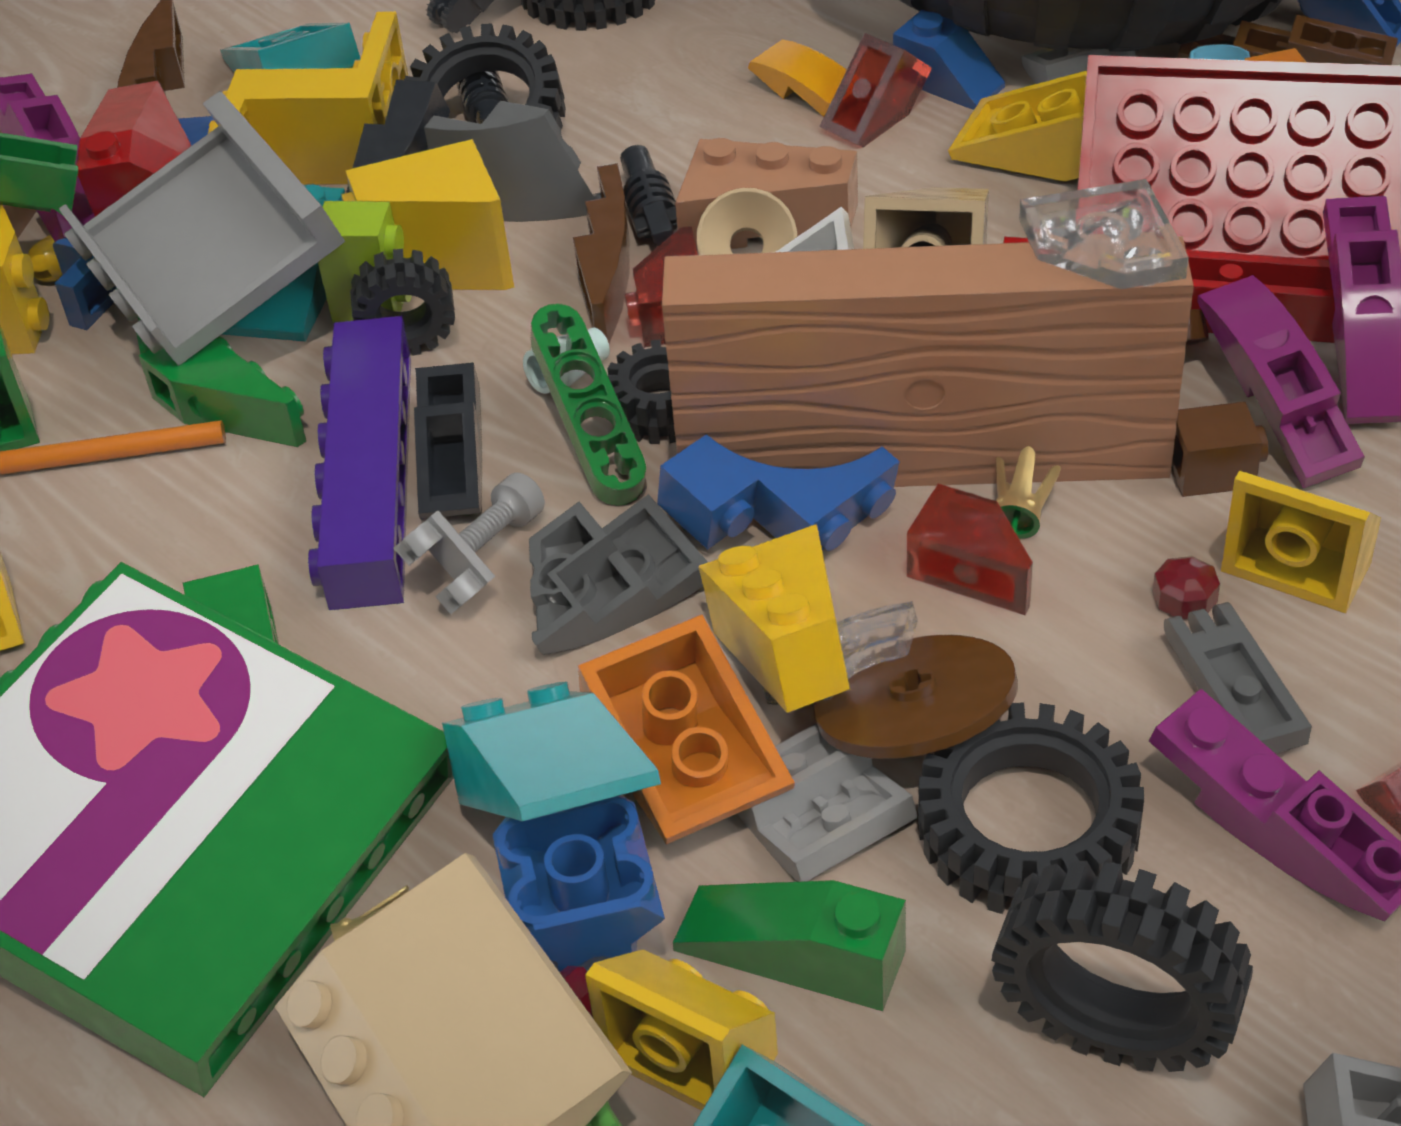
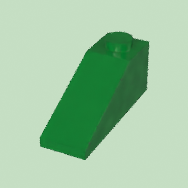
[672,880,906,1012]

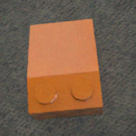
[578,614,795,845]

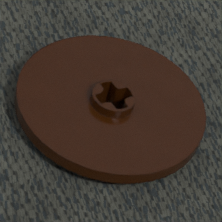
[814,635,1018,759]

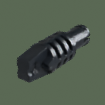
[456,71,508,124]
[620,145,679,258]

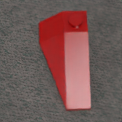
[76,81,192,217]

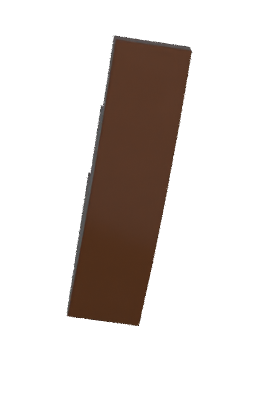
[117,0,185,95]
[1177,15,1398,65]
[573,163,630,344]

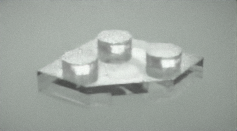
[1019,179,1189,289]

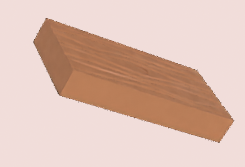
[662,236,1193,487]

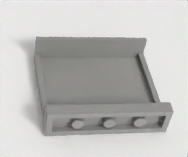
[59,91,345,366]

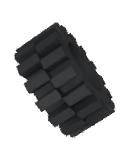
[350,249,455,356]
[607,339,676,444]

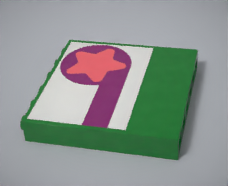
[0,562,454,1098]

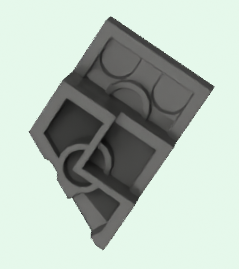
[424,101,601,222]
[529,494,708,655]

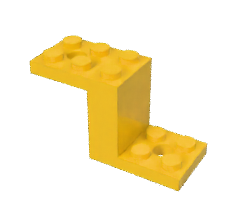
[208,11,408,185]

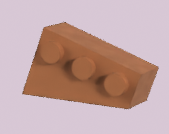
[675,138,858,255]

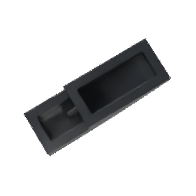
[346,80,450,193]
[414,362,482,519]

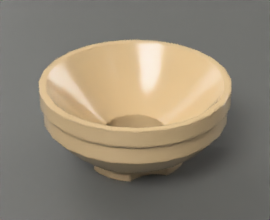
[697,188,797,255]

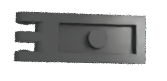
[1164,602,1312,754]

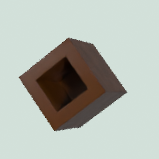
[1171,401,1268,497]

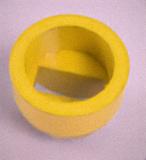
[28,235,63,283]

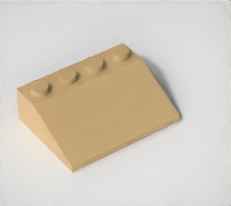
[275,853,632,1126]

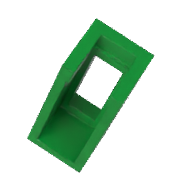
[0,133,78,215]

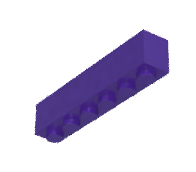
[308,316,411,610]

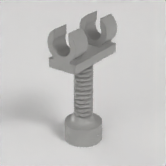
[394,473,545,614]

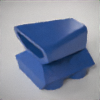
[492,795,665,972]

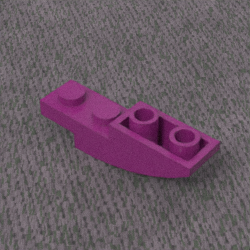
[0,73,95,242]
[1323,196,1401,424]
[1197,275,1365,489]
[1149,689,1401,922]

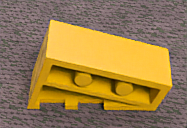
[699,524,850,713]

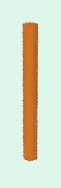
[0,420,226,475]

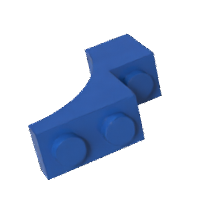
[657,434,900,551]

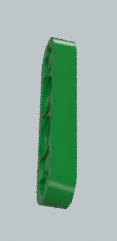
[530,303,646,506]

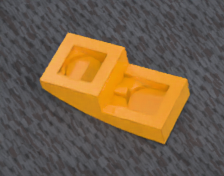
[748,39,862,118]

